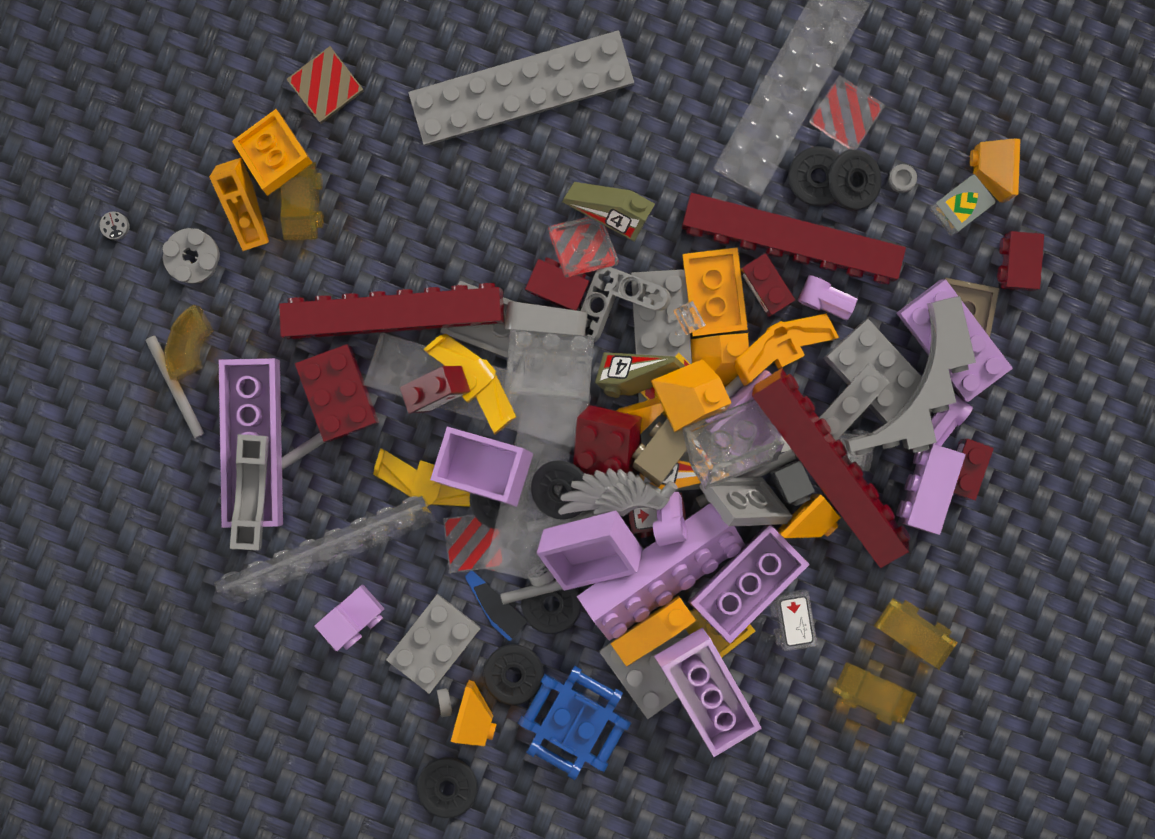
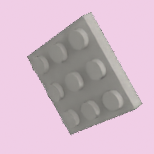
[599,606,689,719]

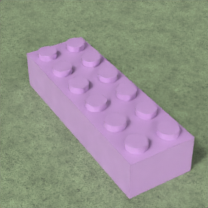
[219,358,283,528]
[577,503,746,641]

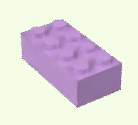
[897,279,1013,402]
[688,525,810,643]
[654,628,762,757]

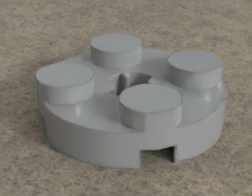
[163,228,220,284]

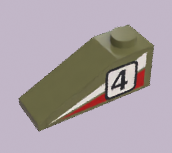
[562,182,655,242]
[595,352,685,398]

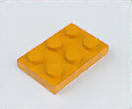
[232,109,313,196]
[682,247,748,337]

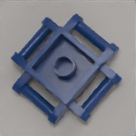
[517,665,631,780]

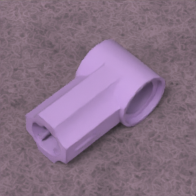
[798,275,857,321]
[931,393,973,446]
[653,492,688,546]

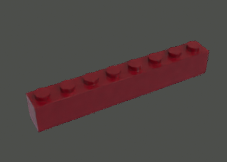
[681,193,906,285]
[279,283,505,340]
[752,368,910,568]

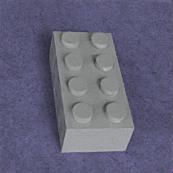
[823,319,932,424]

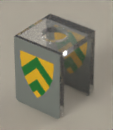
[929,175,995,236]

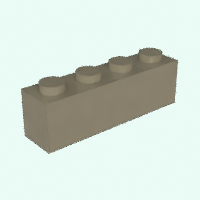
[632,393,729,487]

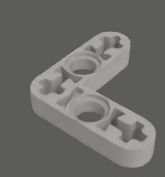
[581,266,671,344]

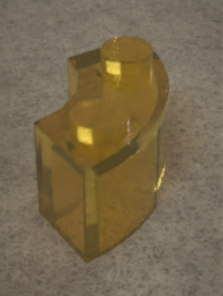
[281,162,323,240]
[164,304,214,381]
[874,599,958,670]
[833,662,917,725]

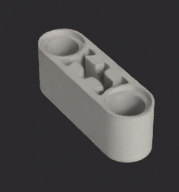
[504,302,588,341]

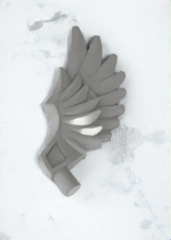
[558,468,678,516]

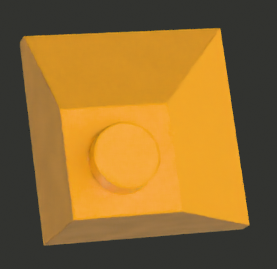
[970,138,1020,203]
[690,333,749,388]
[651,359,732,432]
[776,493,841,538]
[451,680,497,746]

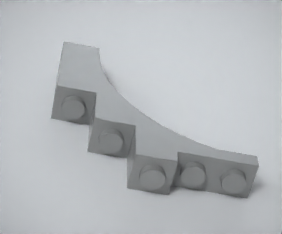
[844,296,976,455]

